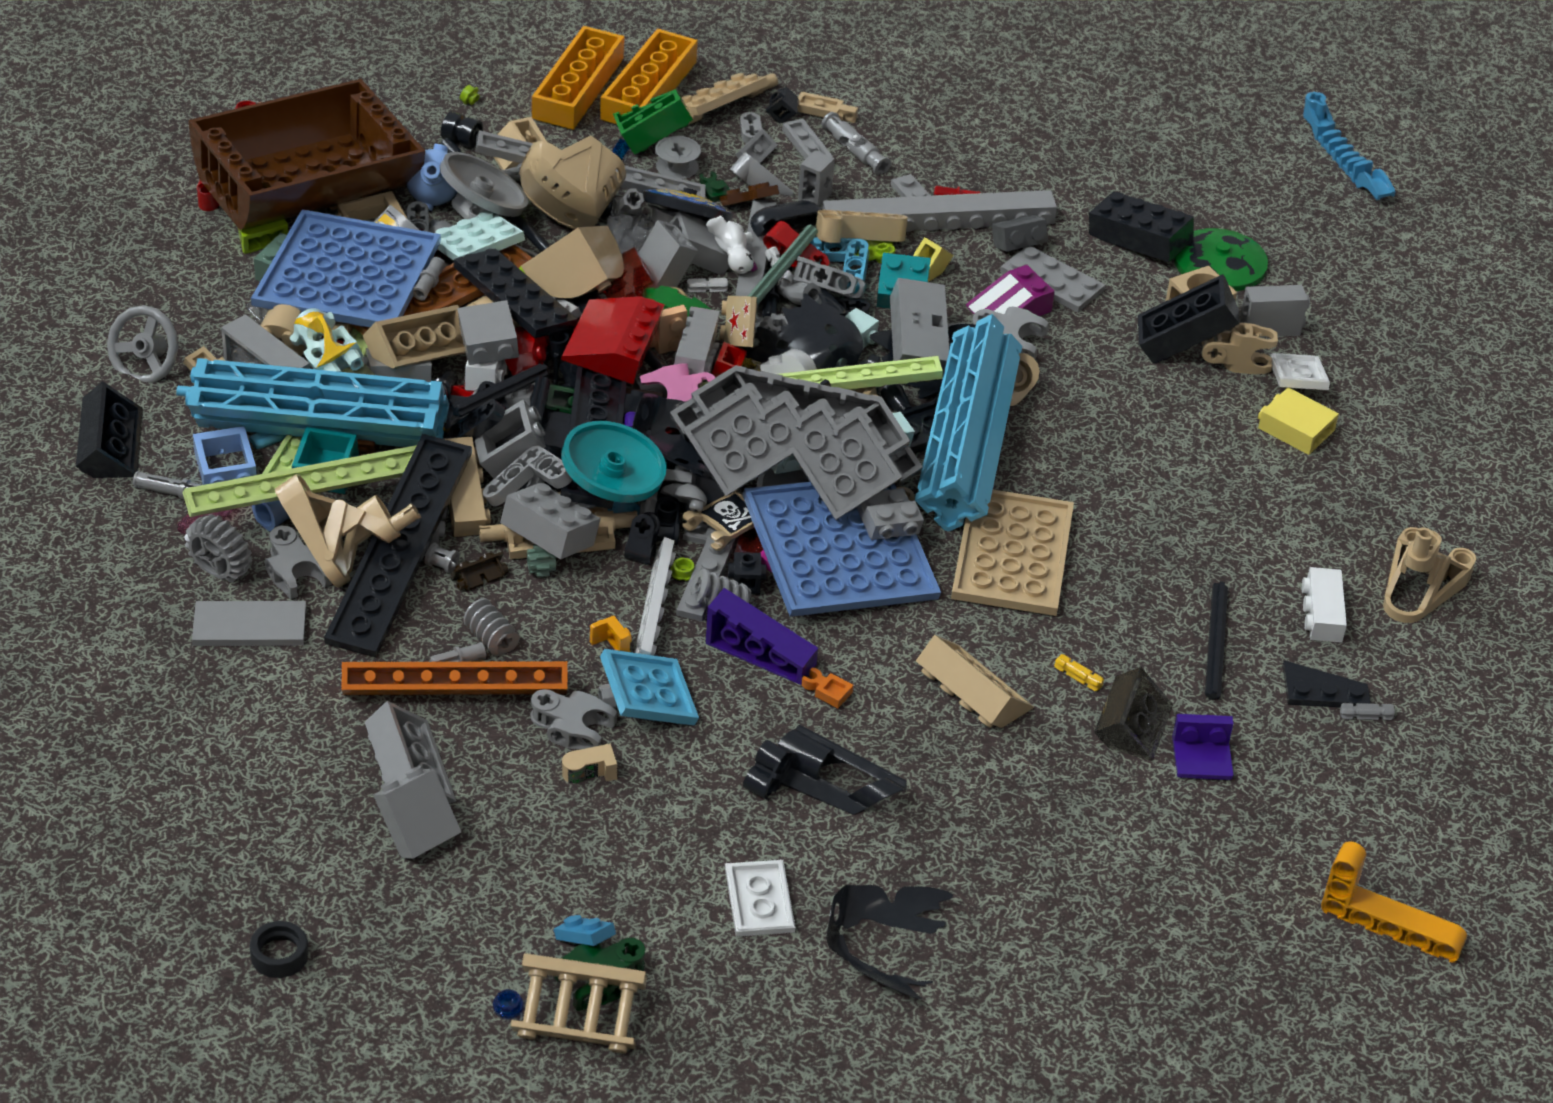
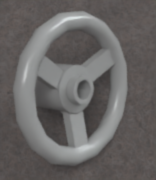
[107,305,179,383]

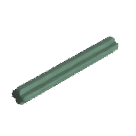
[748,224,818,305]

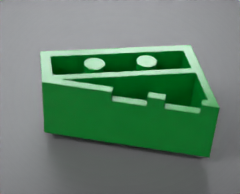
[613,89,693,155]

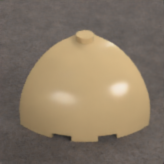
[521,226,624,298]

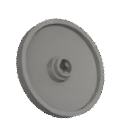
[440,152,528,217]

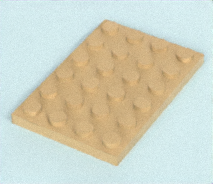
[951,490,1074,616]

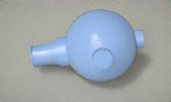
[407,144,458,211]

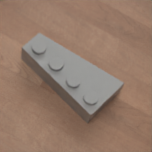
[674,306,720,381]

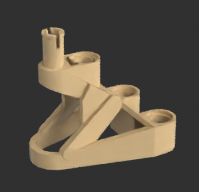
[275,473,421,588]
[1383,527,1476,623]

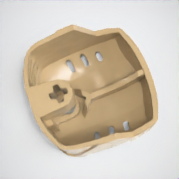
[519,136,626,230]

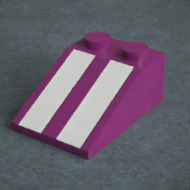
[966,265,1055,316]

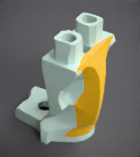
[290,308,364,372]

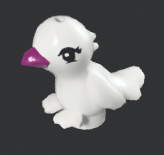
[706,216,758,274]

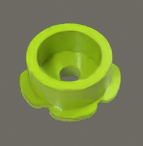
[459,85,480,105]
[670,558,695,581]

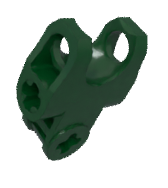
[553,938,645,1011]

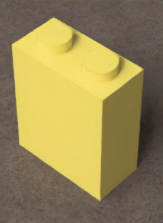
[1258,388,1339,455]

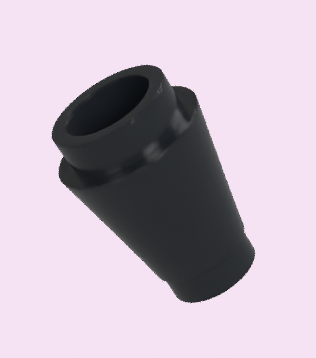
[881,384,912,412]

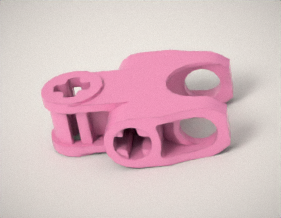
[640,363,715,402]

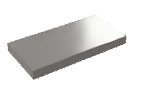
[192,601,306,646]

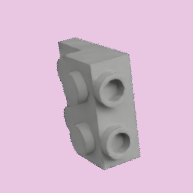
[856,488,924,540]

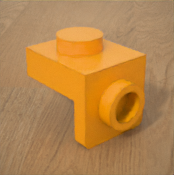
[590,616,632,652]

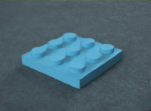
[600,649,699,725]

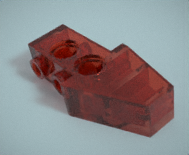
[603,247,654,299]

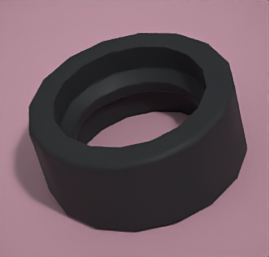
[249,921,309,978]

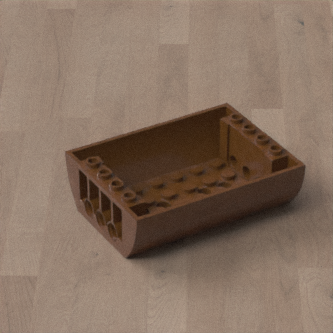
[189,79,425,231]

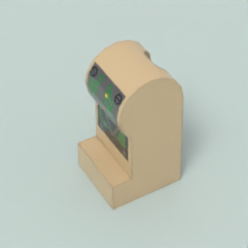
[562,743,617,783]

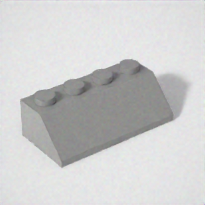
[365,701,456,803]

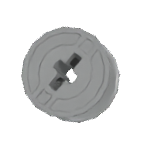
[655,136,701,179]

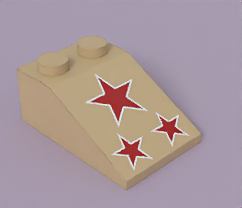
[720,296,757,347]

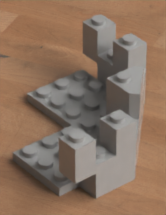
[670,365,923,521]

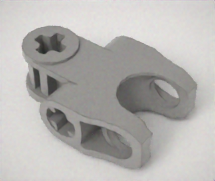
[793,256,867,298]
[973,306,1049,359]
[265,526,332,599]
[530,689,617,750]

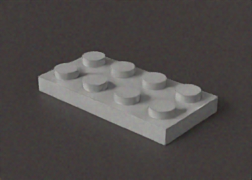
[1000,246,1105,312]

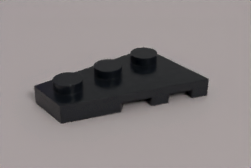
[1282,660,1371,708]

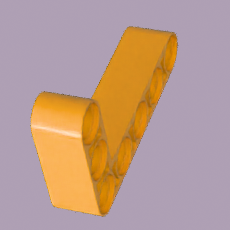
[1321,841,1467,963]

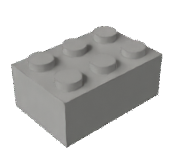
[500,483,601,559]

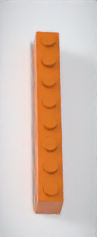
[342,661,567,695]

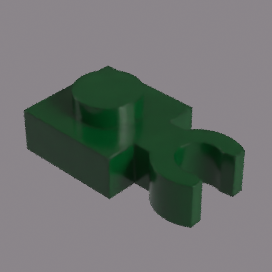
[699,171,730,202]

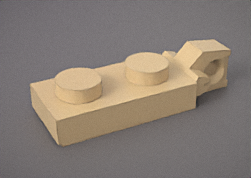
[797,92,858,123]

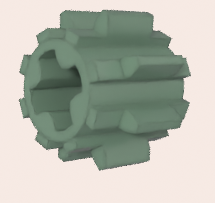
[527,544,556,577]

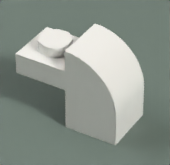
[760,349,817,374]

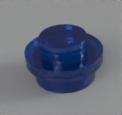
[493,989,523,1019]

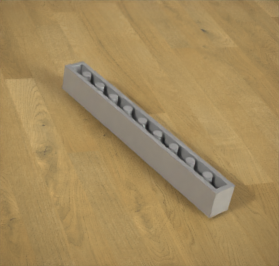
[822,190,1057,232]

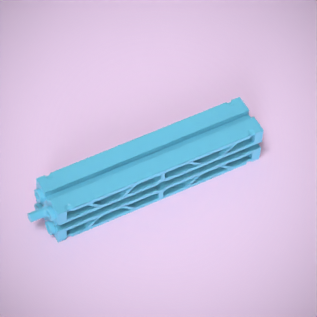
[915,314,1022,531]
[176,358,449,447]

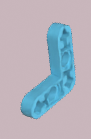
[811,237,869,294]

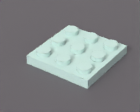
[436,211,525,260]

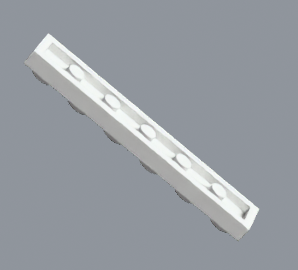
[635,537,676,656]

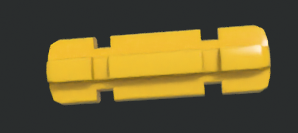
[1054,654,1104,691]

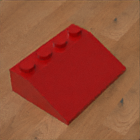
[561,296,665,384]

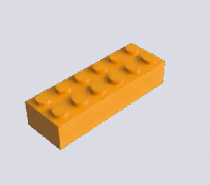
[532,26,624,130]
[600,28,698,124]

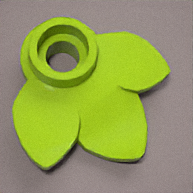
[855,240,895,263]

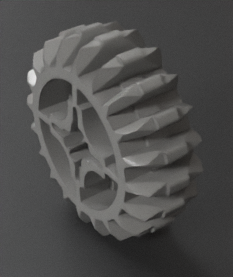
[184,514,252,583]

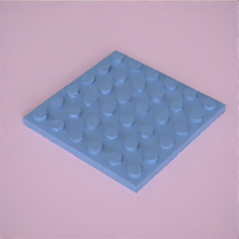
[251,210,441,327]
[742,482,941,617]

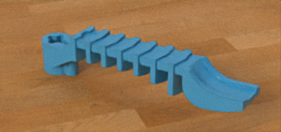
[1303,92,1396,200]

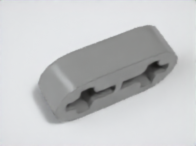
[740,112,762,143]

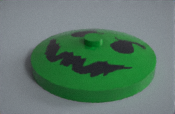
[1174,228,1268,292]

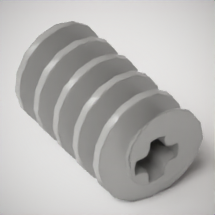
[691,568,751,606]
[464,598,520,656]

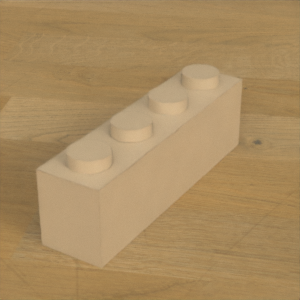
[445,437,490,537]

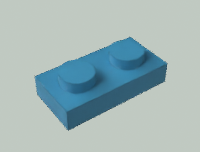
[554,915,616,946]

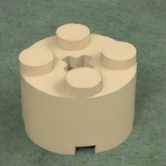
[260,304,306,356]

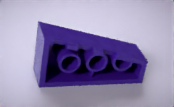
[706,588,818,685]

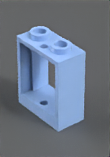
[193,426,257,485]

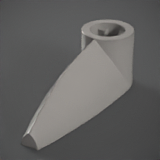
[730,152,794,196]

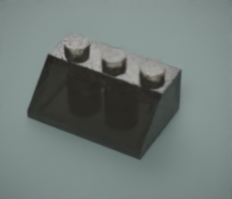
[1094,667,1173,761]

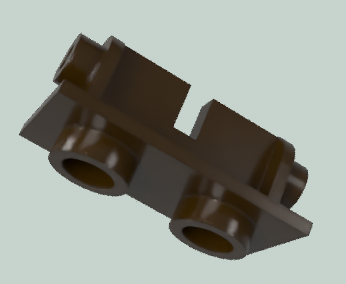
[451,551,509,591]

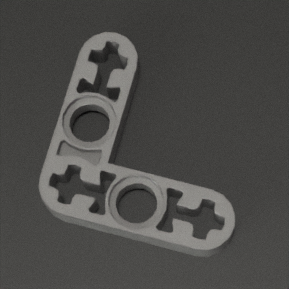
[483,446,572,506]

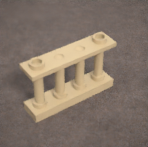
[511,953,647,1053]

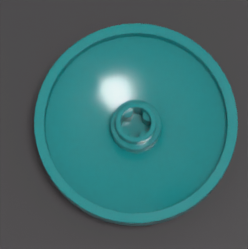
[561,421,666,503]

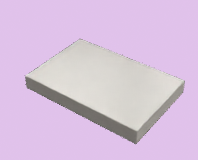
[1270,353,1330,390]
[725,860,795,936]

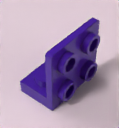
[1172,714,1233,780]

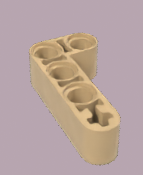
[816,210,908,243]

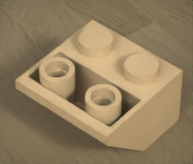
[494,117,547,170]

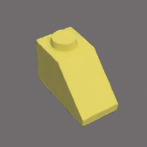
[913,237,954,282]

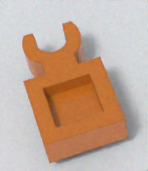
[802,668,854,708]

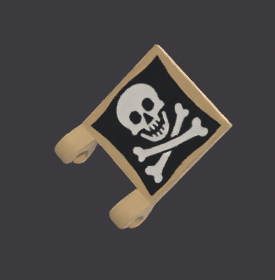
[683,491,754,551]

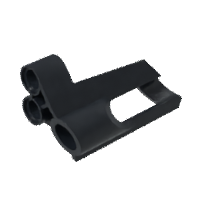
[743,725,907,815]

